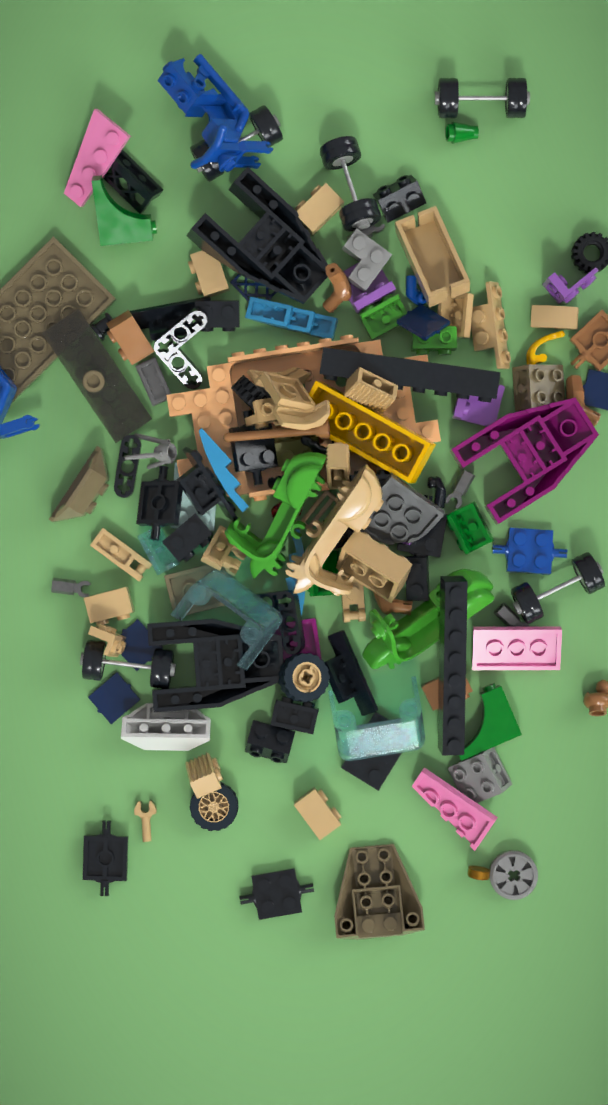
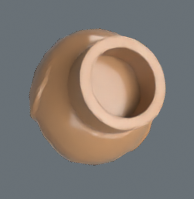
[583,680,608,716]

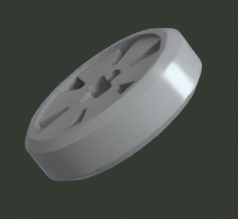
[489,850,538,900]

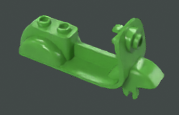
[225,452,327,579]
[362,569,494,669]

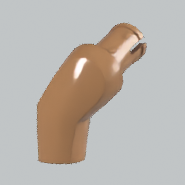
[322,263,352,313]
[566,375,601,426]
[373,592,413,615]

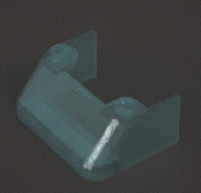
[170,569,282,670]
[328,676,425,761]

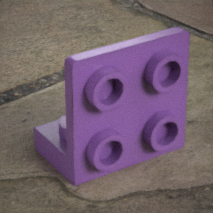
[343,262,396,314]
[542,267,599,305]
[452,385,505,427]

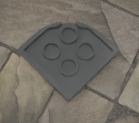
[360,473,445,545]

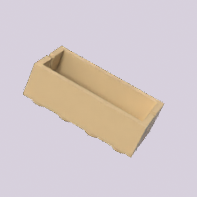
[395,206,470,307]

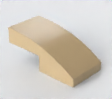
[531,305,579,330]

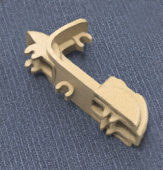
[285,464,384,596]

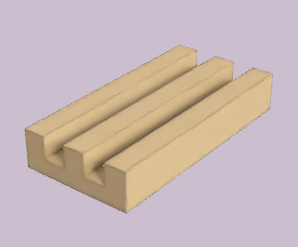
[301,490,339,531]

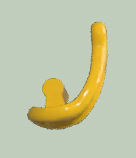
[526,331,565,365]

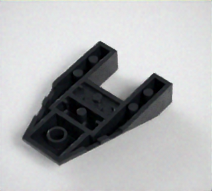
[186,167,328,304]
[147,619,284,713]

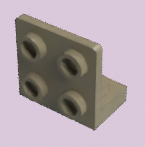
[512,364,565,411]

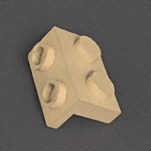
[438,293,474,338]
[245,398,280,429]
[88,624,126,657]

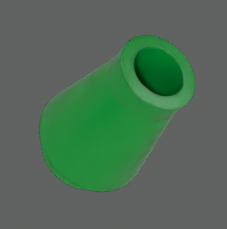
[445,122,479,144]

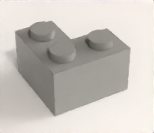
[342,228,392,293]

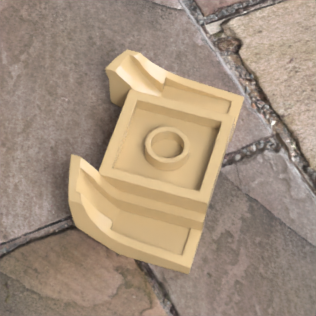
[247,367,330,430]

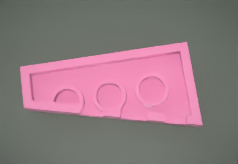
[64,109,131,207]
[412,767,498,851]

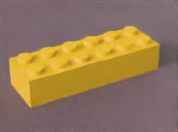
[309,380,436,483]

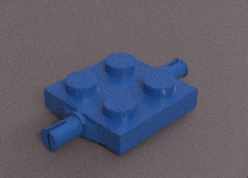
[492,528,568,575]

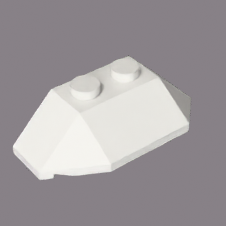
[121,703,211,751]

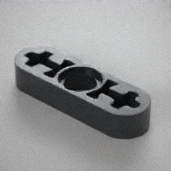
[114,435,142,498]

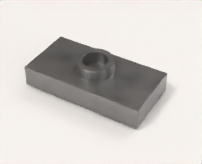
[135,357,171,406]

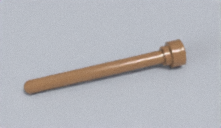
[223,420,330,442]

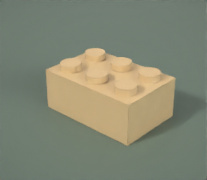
[336,531,412,603]

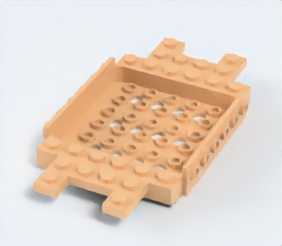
[166,335,441,502]

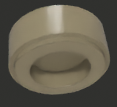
[82,370,105,393]

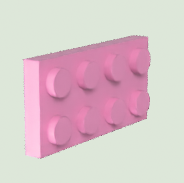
[472,626,562,670]

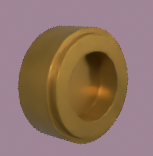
[468,866,490,880]

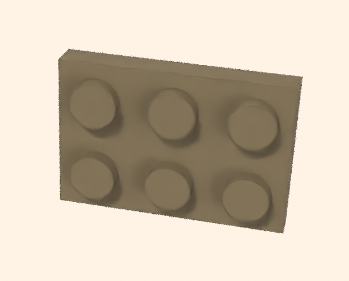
[164,565,238,618]

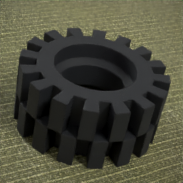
[571,232,608,274]
[231,375,267,411]

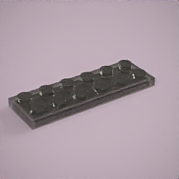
[42,309,152,443]

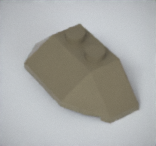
[49,446,109,522]

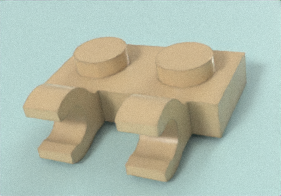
[200,525,246,576]

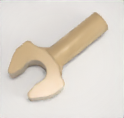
[134,800,157,842]

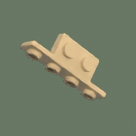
[471,281,511,369]

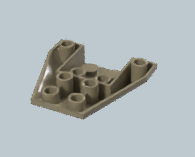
[334,844,425,940]

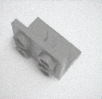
[448,747,512,803]

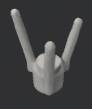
[125,433,177,469]

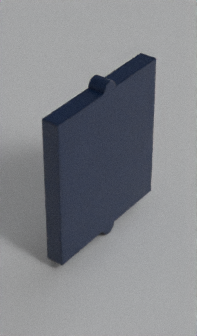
[397,304,450,341]
[583,369,608,410]
[121,619,163,671]
[88,672,141,724]

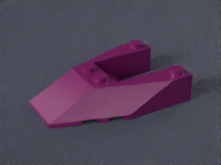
[450,397,599,525]

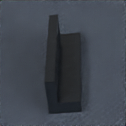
[103,150,163,214]

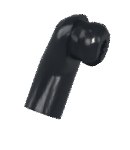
[427,476,446,508]

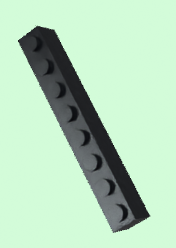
[320,347,501,403]
[438,576,468,756]

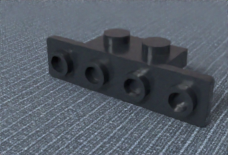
[130,296,211,341]
[176,447,238,521]
[325,630,378,716]

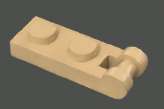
[90,528,153,582]
[341,573,366,623]

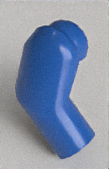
[406,275,426,305]

